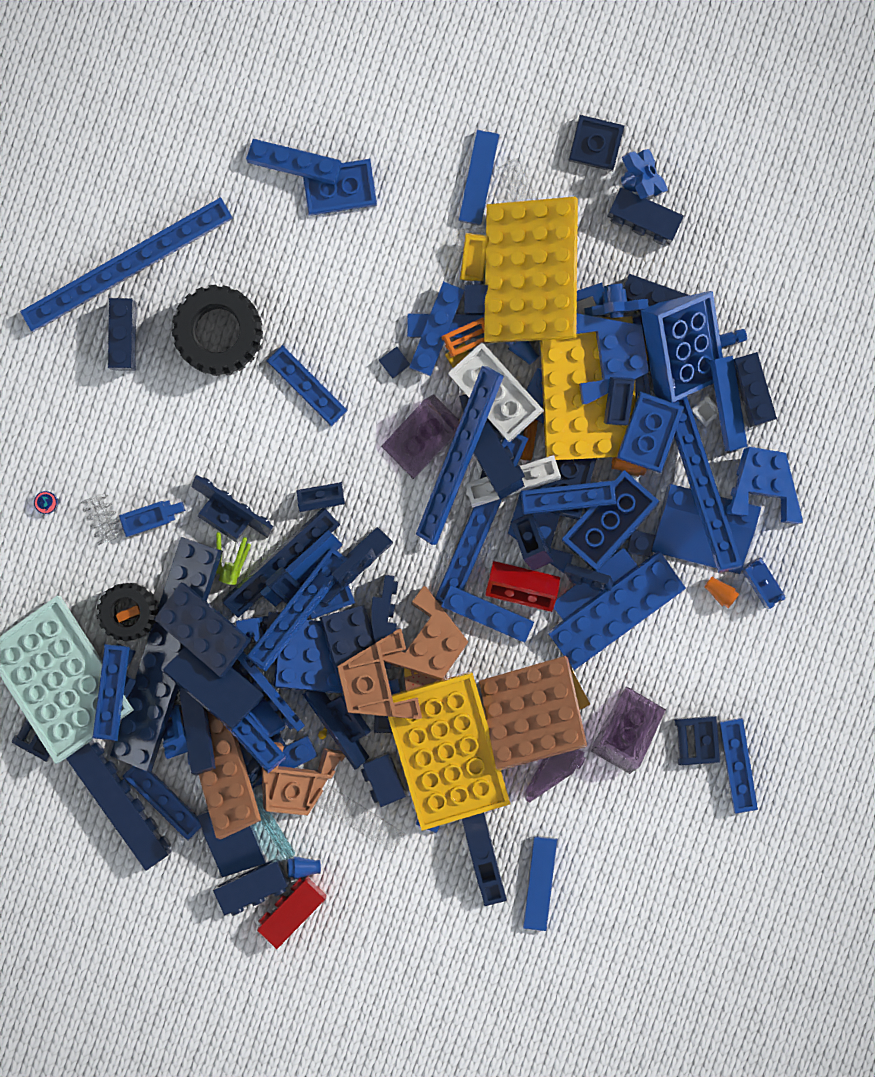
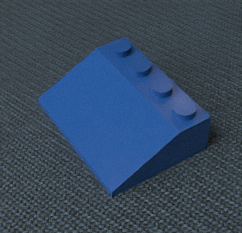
[641,291,723,403]
[651,484,761,574]

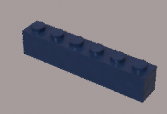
[66,739,172,871]

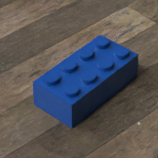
[562,470,659,572]

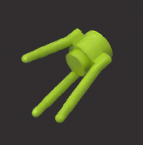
[216,532,251,585]

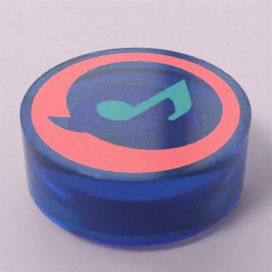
[34,491,59,514]

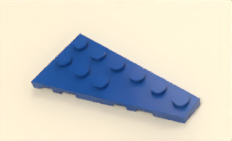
[238,651,305,732]

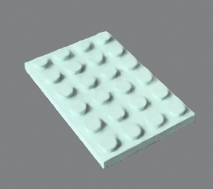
[0,595,133,764]

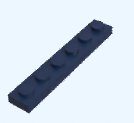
[222,508,340,618]

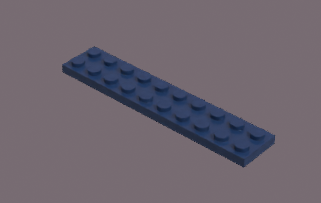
[110,537,223,772]

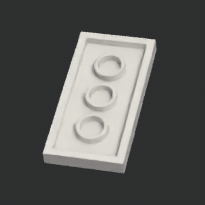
[448,342,544,442]

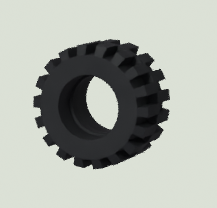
[97,583,158,641]

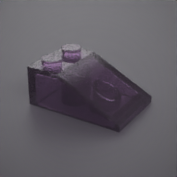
[381,394,460,479]
[590,686,666,774]
[524,748,586,802]

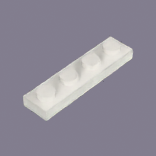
[465,455,561,507]

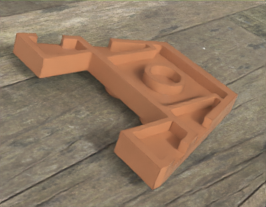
[382,586,468,680]
[337,629,422,719]
[262,742,345,816]

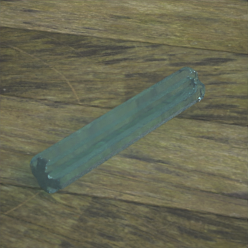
[255,797,295,860]

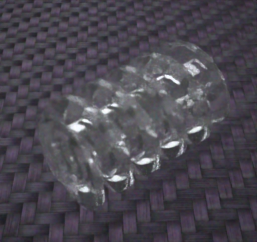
[80,494,123,546]

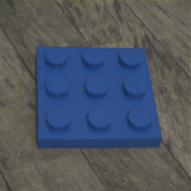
[274,620,341,693]

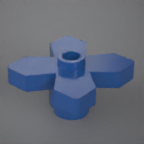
[621,149,668,199]
[584,283,649,319]

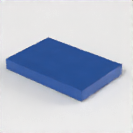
[303,159,377,216]
[617,392,684,473]

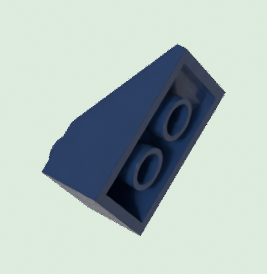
[198,809,266,878]

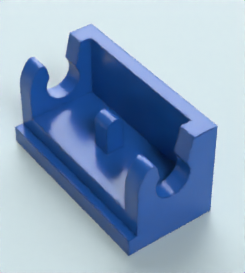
[742,557,786,609]
[236,616,264,644]
[163,704,188,759]

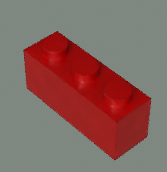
[485,561,561,612]
[257,876,327,949]

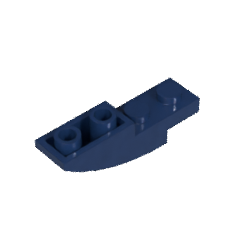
[371,575,401,669]
[462,812,507,906]

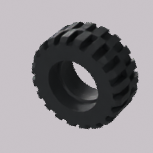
[172,284,263,376]

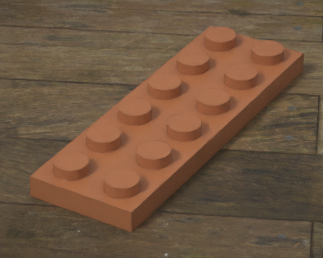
[181,710,261,839]

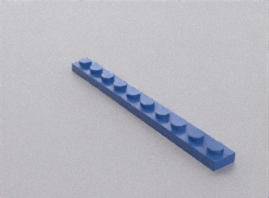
[20,197,233,332]

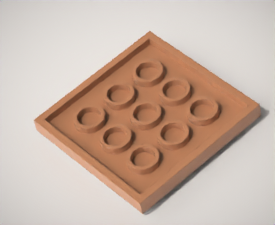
[479,656,587,771]

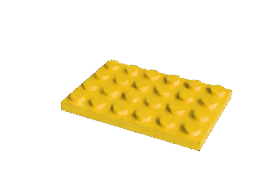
[484,196,578,343]
[540,316,636,460]
[388,671,510,831]

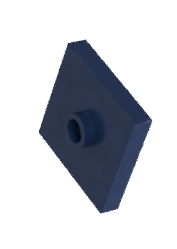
[568,115,625,172]

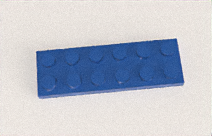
[547,551,686,670]

